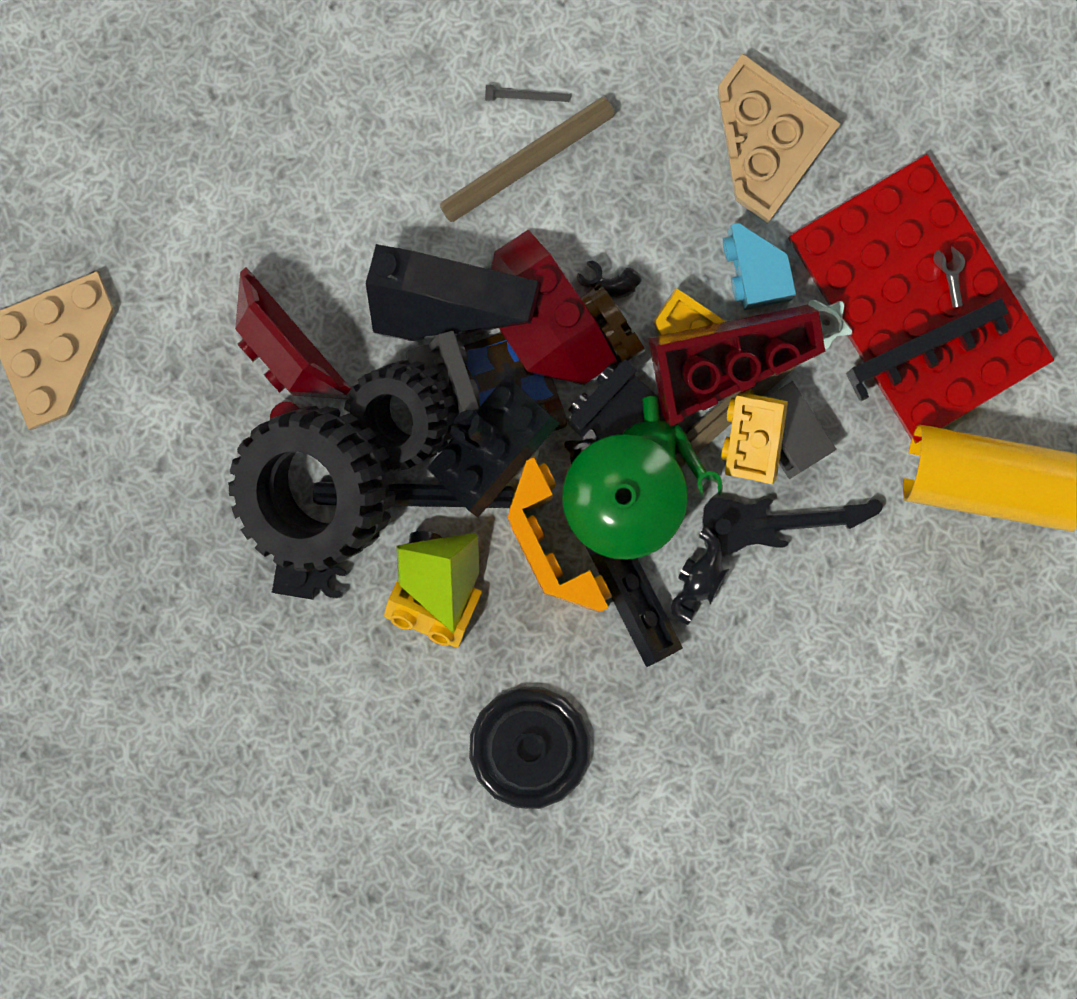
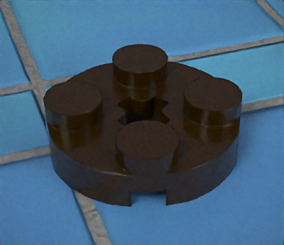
[580,283,646,361]

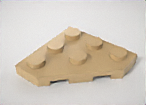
[717,53,840,224]
[0,271,115,431]

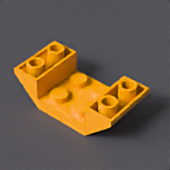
[507,457,612,613]

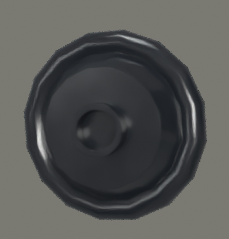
[469,687,590,809]

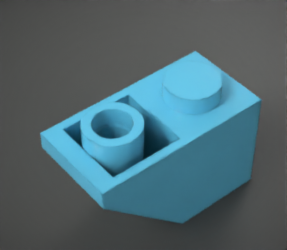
[723,223,796,310]

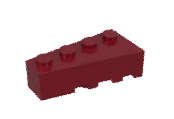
[648,304,826,426]

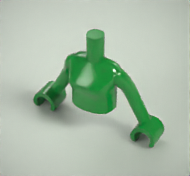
[623,396,723,497]

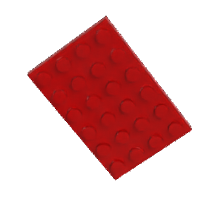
[788,154,1054,444]

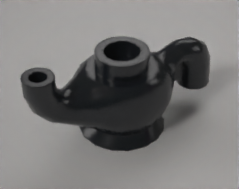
[671,525,729,625]

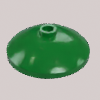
[562,434,688,560]

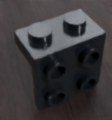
[568,359,679,440]

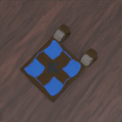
[464,333,567,430]

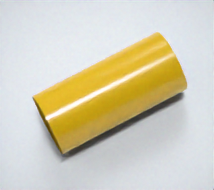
[903,425,1077,532]

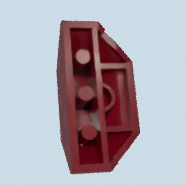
[490,230,618,386]
[235,267,352,400]

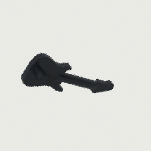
[702,498,883,556]

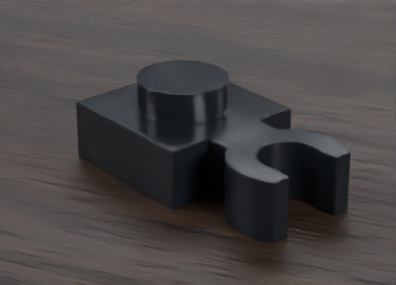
[272,564,347,600]

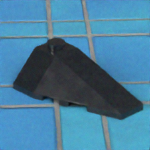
[365,244,541,341]

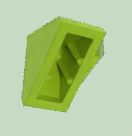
[396,533,479,634]

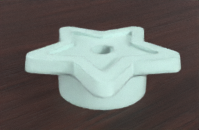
[809,299,852,349]

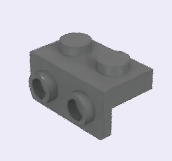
[405,331,480,414]

